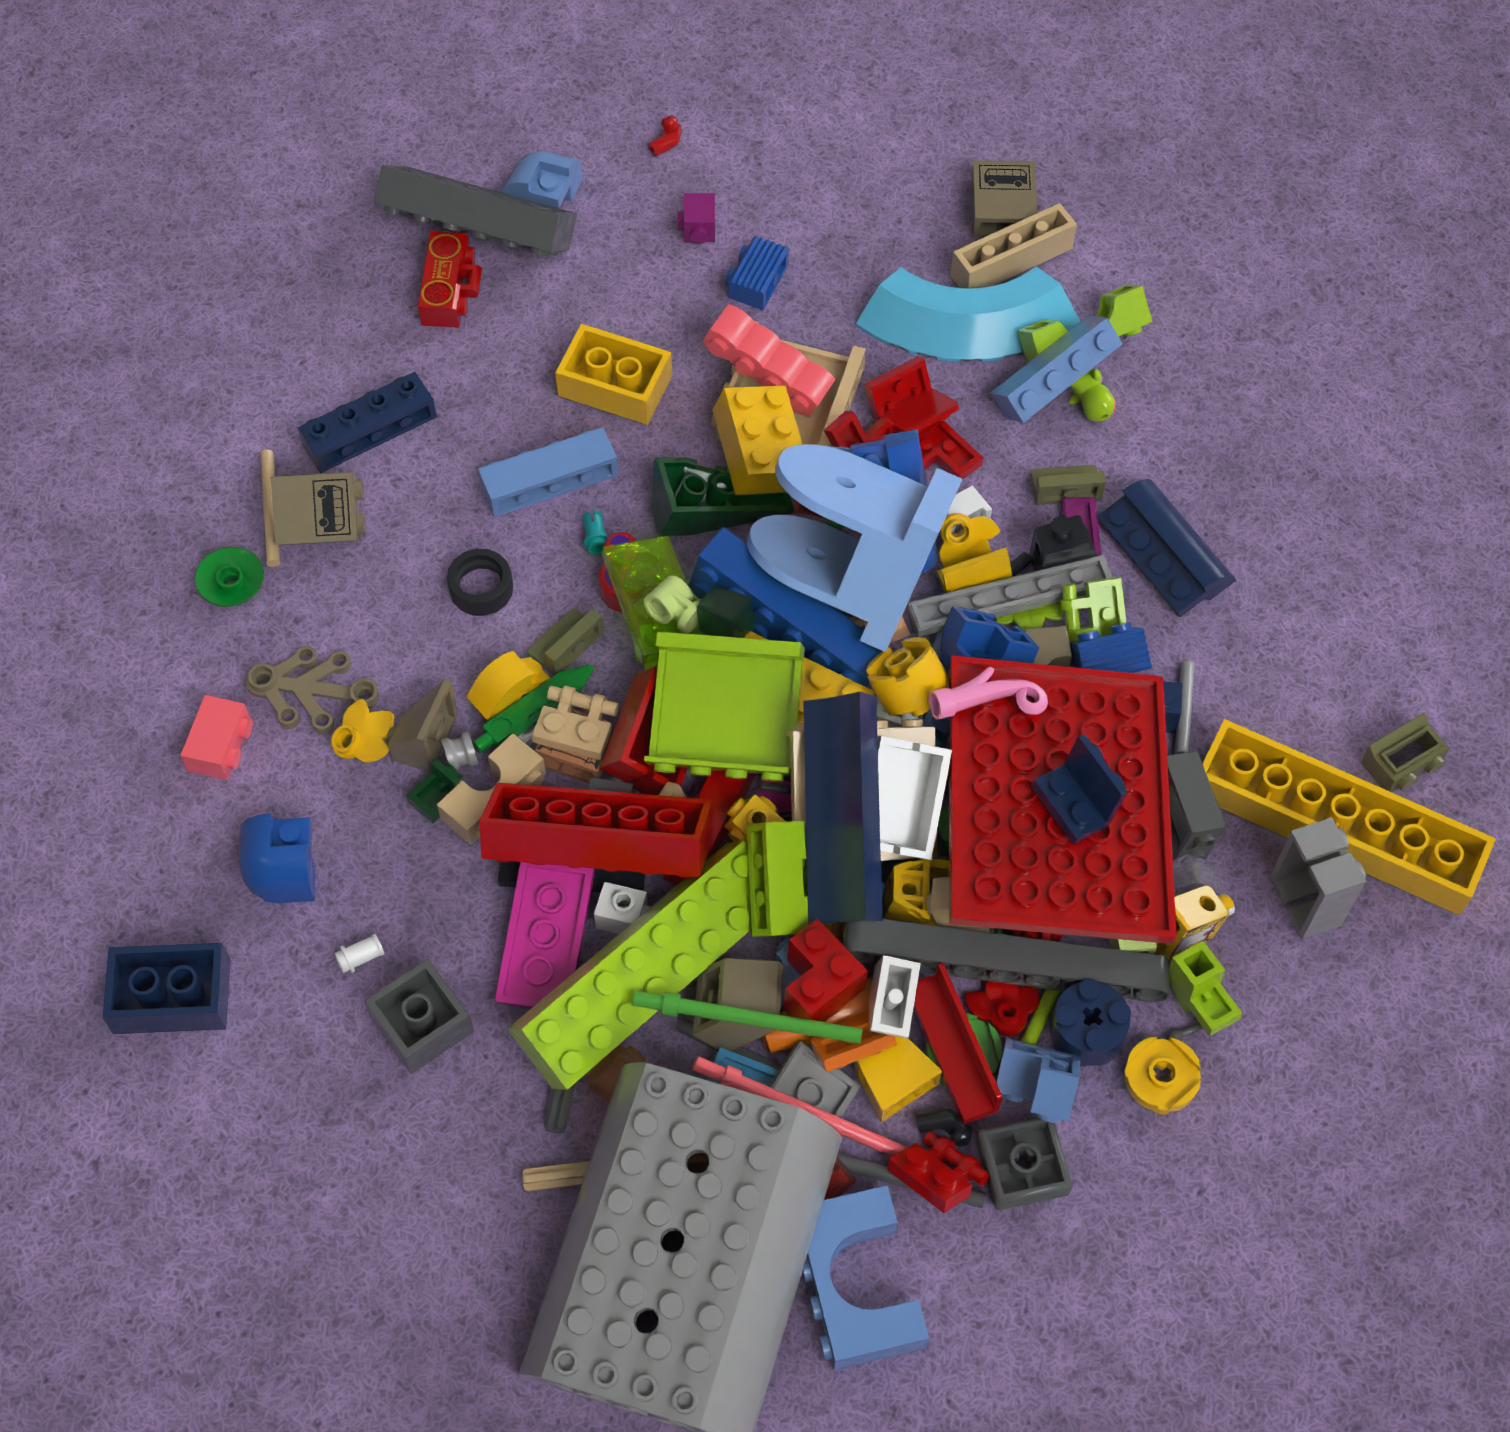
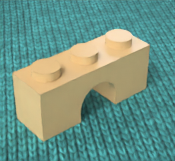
[437,733,546,845]

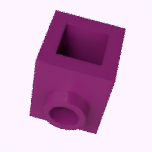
[677,193,715,244]

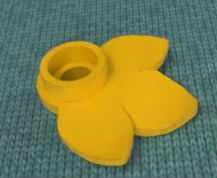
[939,513,1000,568]
[331,699,395,763]

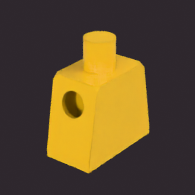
[854,1037,942,1123]

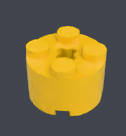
[866,637,949,716]

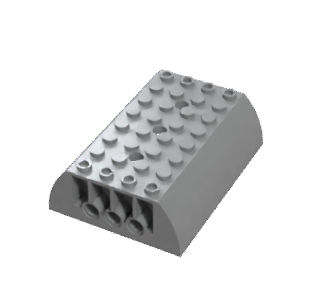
[518,1062,842,1432]

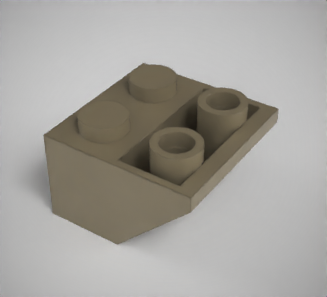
[692,958,783,1051]

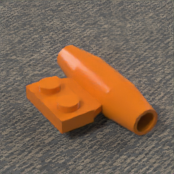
[761,976,897,1073]

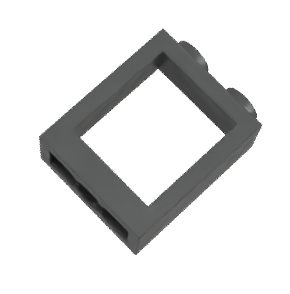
[1167,751,1226,866]

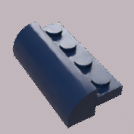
[1097,479,1236,617]

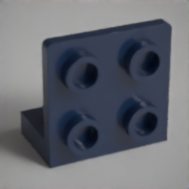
[1031,734,1127,845]

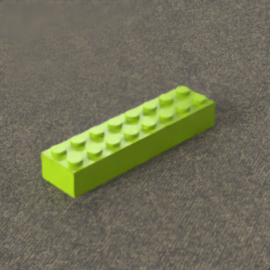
[507,840,752,1090]

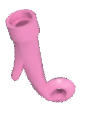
[928,667,1048,720]

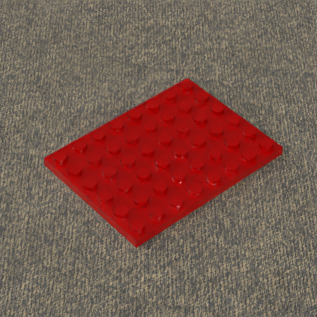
[949,655,1177,944]

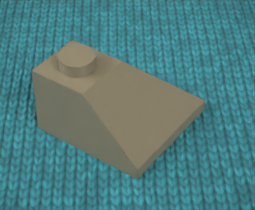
[386,679,458,773]

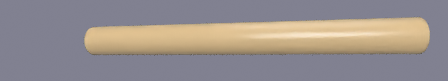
[260,449,280,567]

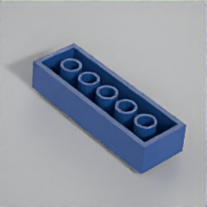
[688,527,882,689]

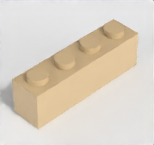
[950,203,1077,288]

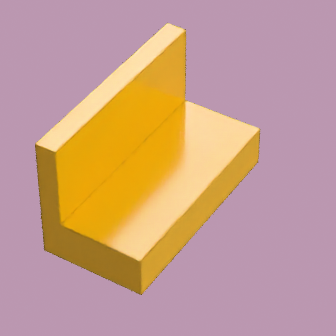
[937,547,1013,593]

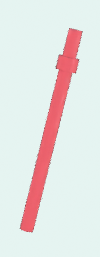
[692,1056,907,1157]

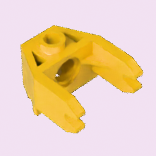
[884,858,949,926]

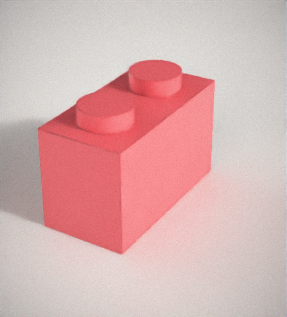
[180,695,253,780]

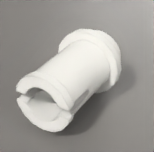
[334,934,385,973]

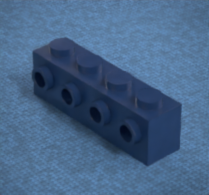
[297,372,437,474]

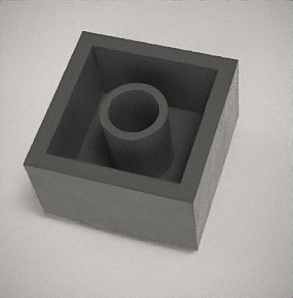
[364,959,474,1074]

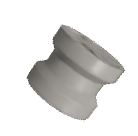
[440,731,478,771]

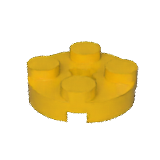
[1123,1037,1201,1115]

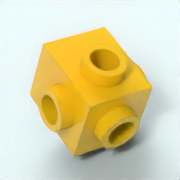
[724,794,786,845]

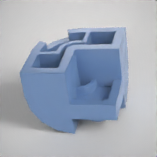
[502,151,583,208]

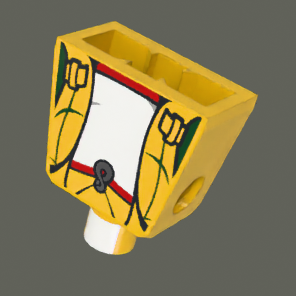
[1155,885,1235,962]

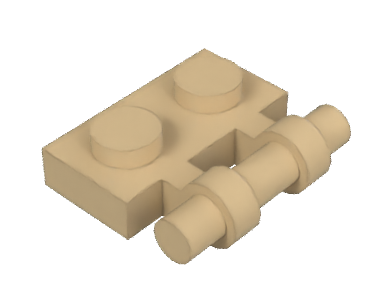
[532,686,619,760]

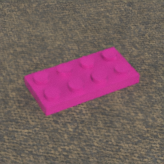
[495,862,595,1009]

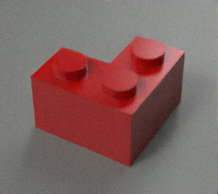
[783,918,868,1022]

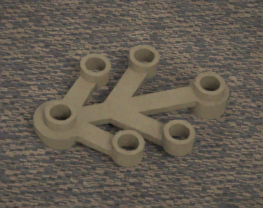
[246,646,379,734]

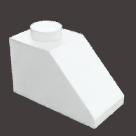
[869,955,921,1039]

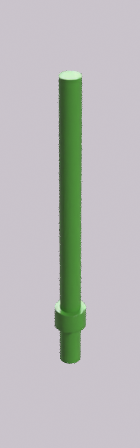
[632,990,863,1044]

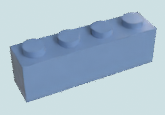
[991,315,1123,423]
[478,427,619,517]

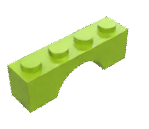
[1018,284,1153,363]

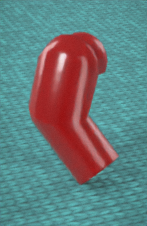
[648,115,682,157]

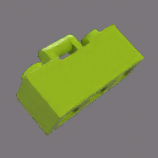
[747,821,809,937]

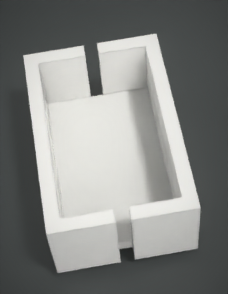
[878,736,952,860]

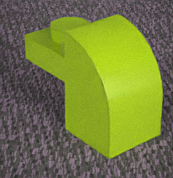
[1169,941,1243,1036]

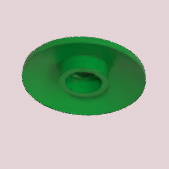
[195,547,264,607]

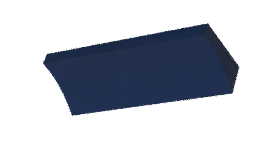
[803,691,883,924]

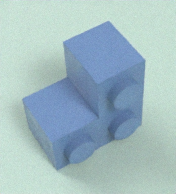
[996,1038,1081,1123]

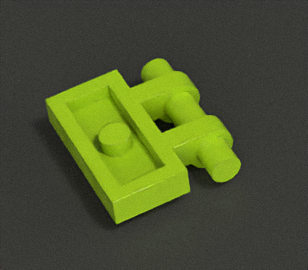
[1060,577,1126,643]

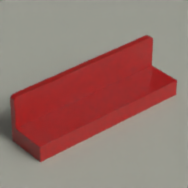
[913,962,1002,1125]

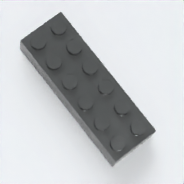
[374,165,578,256]

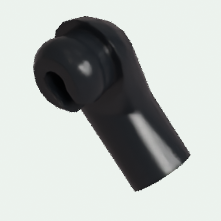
[916,1109,973,1147]

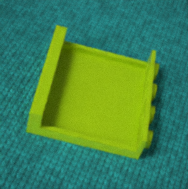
[644,632,805,782]

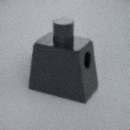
[1029,515,1098,571]

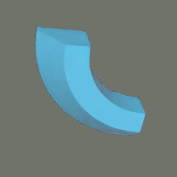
[856,266,1081,362]

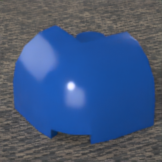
[940,606,1040,670]
[239,813,316,903]

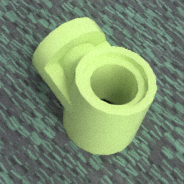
[644,575,706,634]

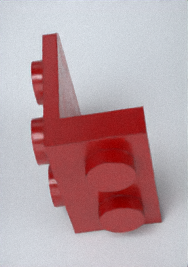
[864,356,959,434]

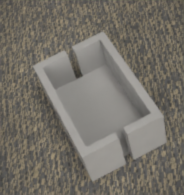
[1270,817,1366,940]

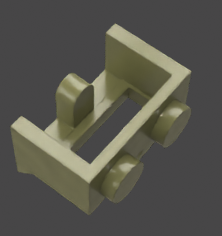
[1361,712,1450,792]

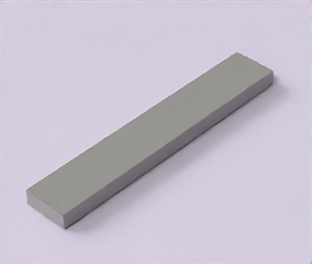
[908,555,1112,637]

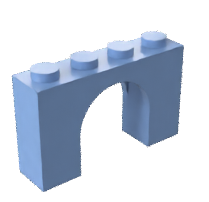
[802,1185,929,1370]

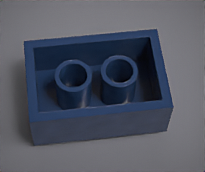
[102,943,230,1034]

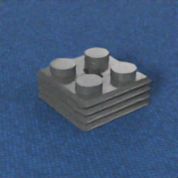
[977,1118,1073,1211]

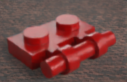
[887,1131,990,1213]

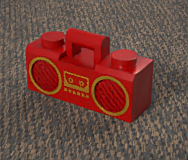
[418,231,482,328]

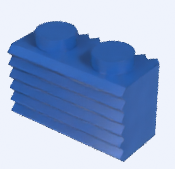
[725,235,789,310]
[1070,622,1152,673]

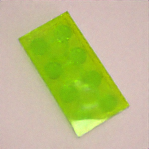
[602,536,706,664]

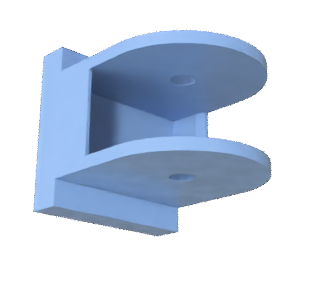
[747,444,962,652]

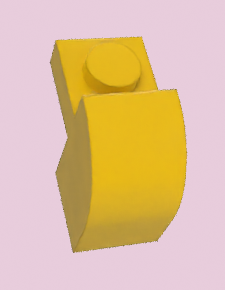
[466,651,550,720]

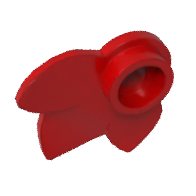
[964,981,1040,1037]

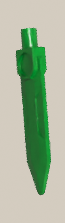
[472,665,594,753]

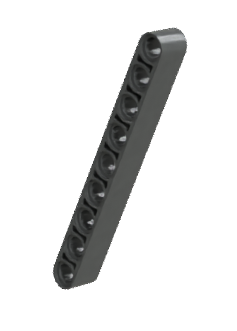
[842,919,1170,1002]

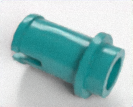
[582,510,609,555]

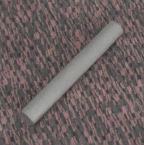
[1174,661,1195,755]

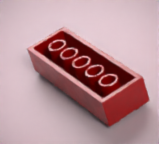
[479,782,713,878]

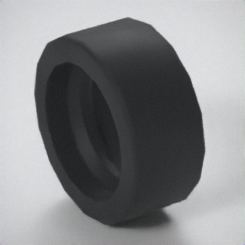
[447,549,513,616]

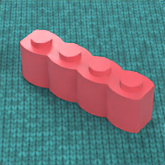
[702,304,835,417]

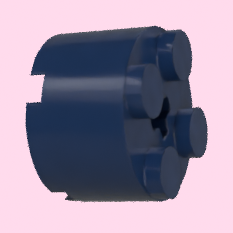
[1050,978,1131,1067]

